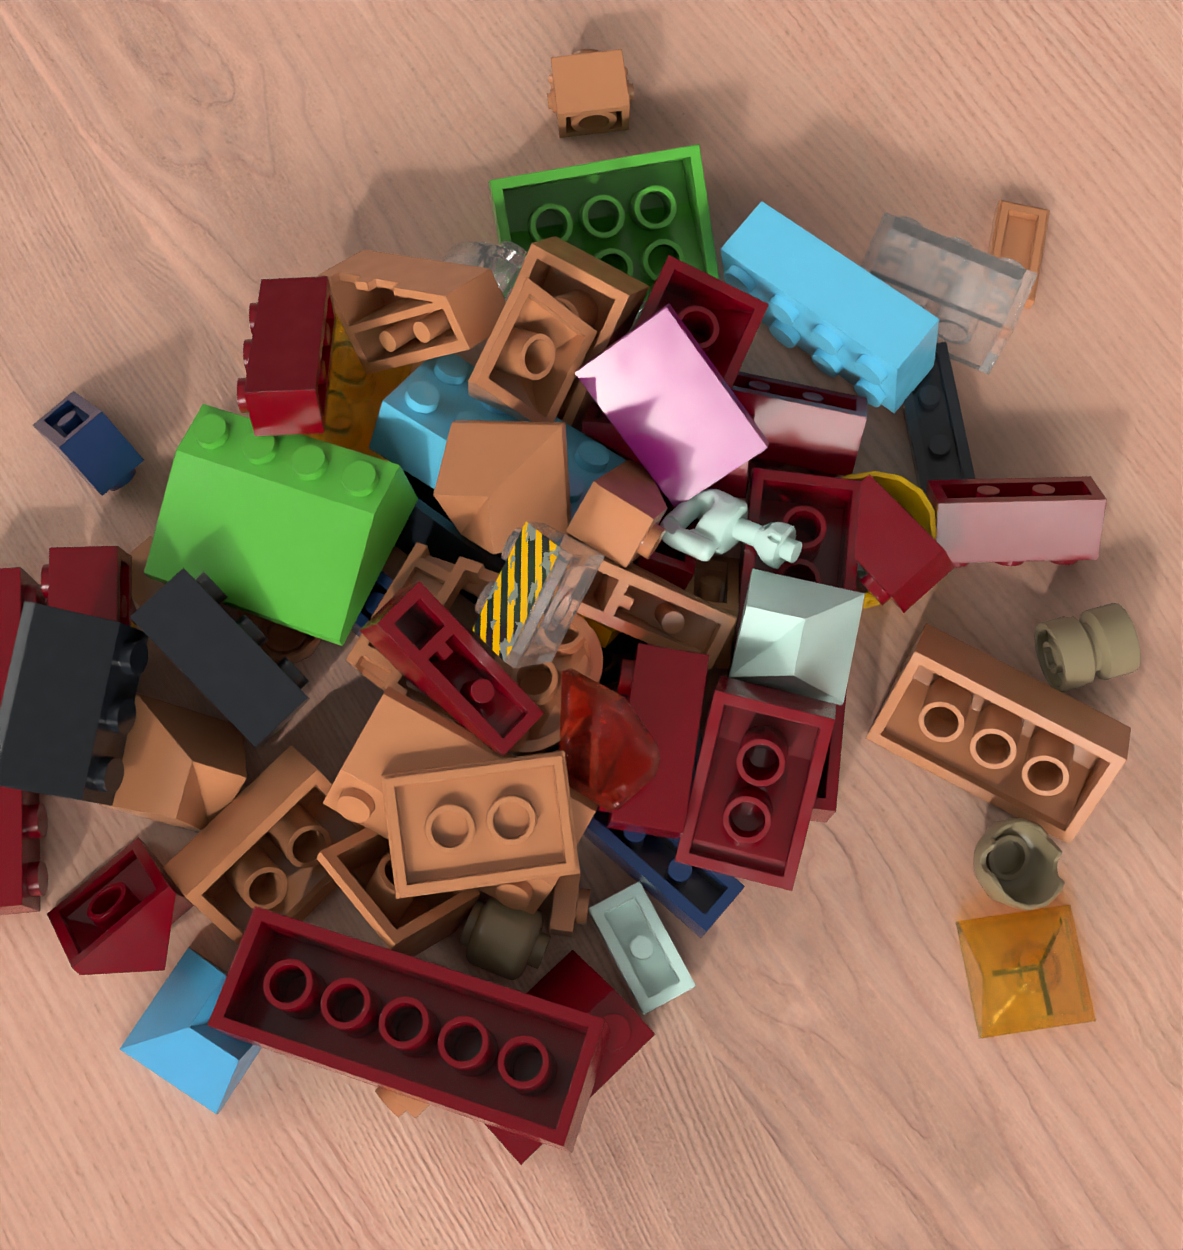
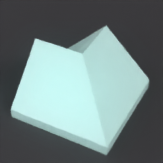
[729,569,865,705]

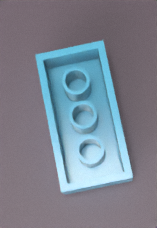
[720,201,939,414]
[369,353,626,565]

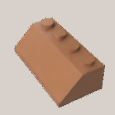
[866,623,1131,845]
[322,686,599,915]

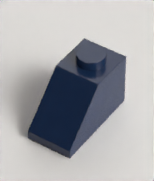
[33,391,144,496]

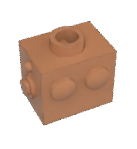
[547,49,635,138]

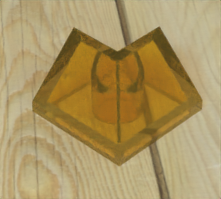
[956,904,1096,1039]

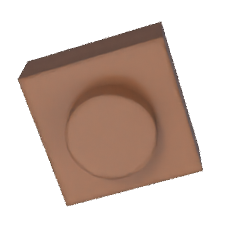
[549,873,591,937]

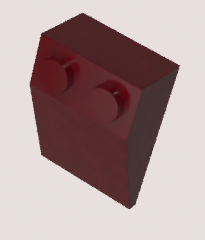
[675,676,836,891]

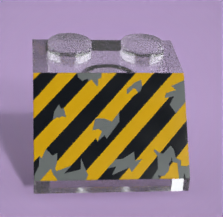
[472,521,605,668]

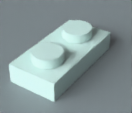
[588,881,696,1015]

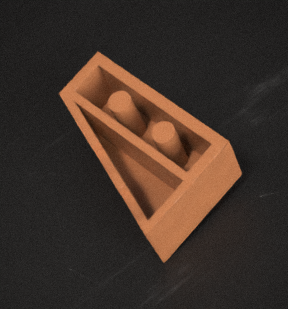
[318,249,506,374]

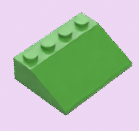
[488,144,719,320]
[144,404,418,646]

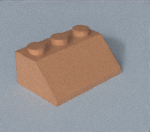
[163,745,366,946]

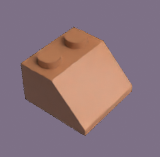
[317,828,481,957]

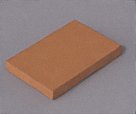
[381,750,580,899]

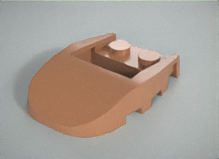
[346,542,603,756]

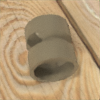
[1034,603,1141,692]

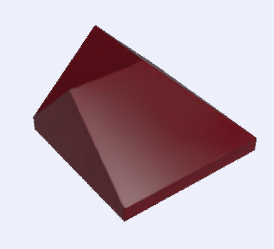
[47,837,194,975]

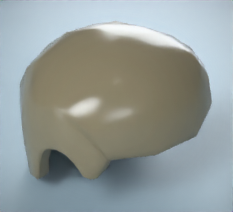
[973,818,1065,910]

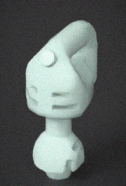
[660,489,802,569]

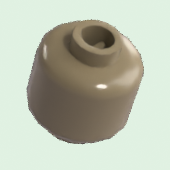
[459,896,551,980]

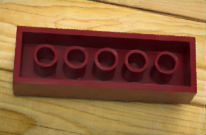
[727,468,861,823]
[207,906,611,1153]

